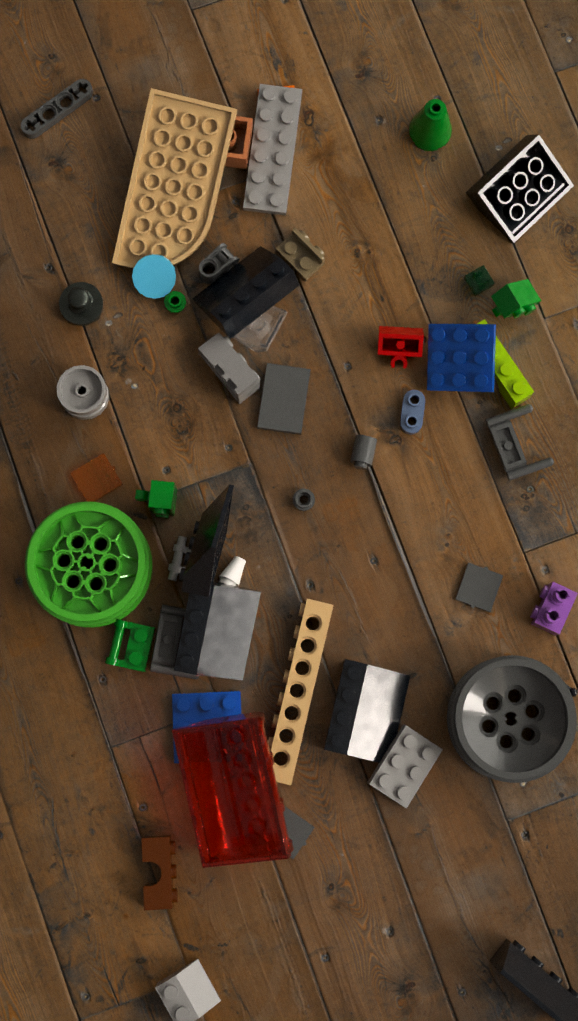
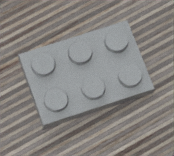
[367,724,443,809]

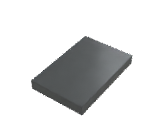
[257,363,311,435]

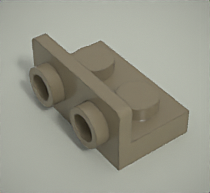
[276,228,325,281]

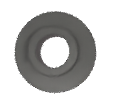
[293,489,315,511]

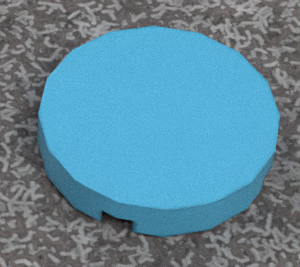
[132,254,176,299]

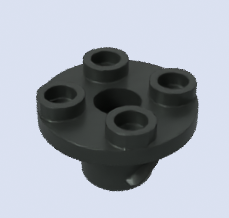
[59,282,103,326]

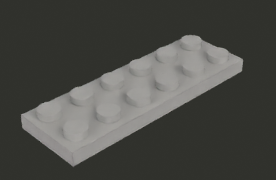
[243,84,302,216]

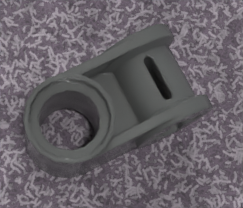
[199,243,240,284]

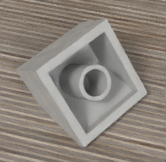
[155,959,221,1021]

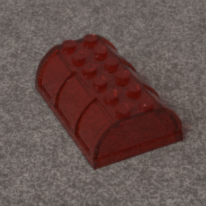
[172,712,294,868]

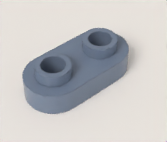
[400,390,425,435]

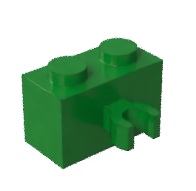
[491,279,541,319]
[135,480,177,519]

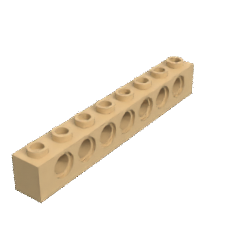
[261,599,333,785]

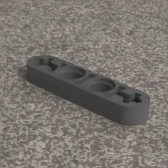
[21,79,93,139]

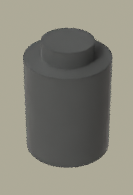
[350,435,377,470]

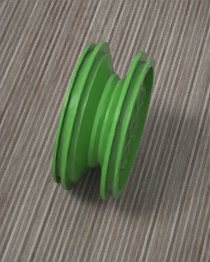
[25,502,153,628]

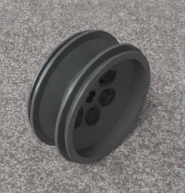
[447,655,577,783]

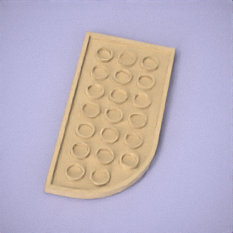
[112,88,238,268]

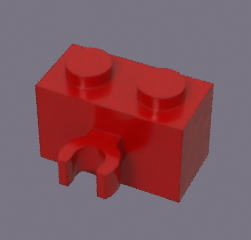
[378,326,424,369]

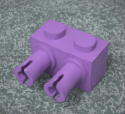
[530,582,578,636]

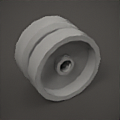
[57,365,109,420]

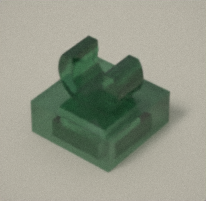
[464,265,495,296]

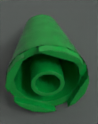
[409,99,452,151]

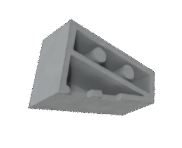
[198,333,261,404]

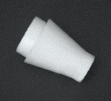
[218,556,246,587]

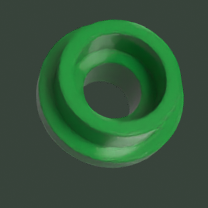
[164,291,186,313]

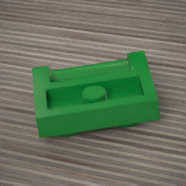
[105,619,155,672]

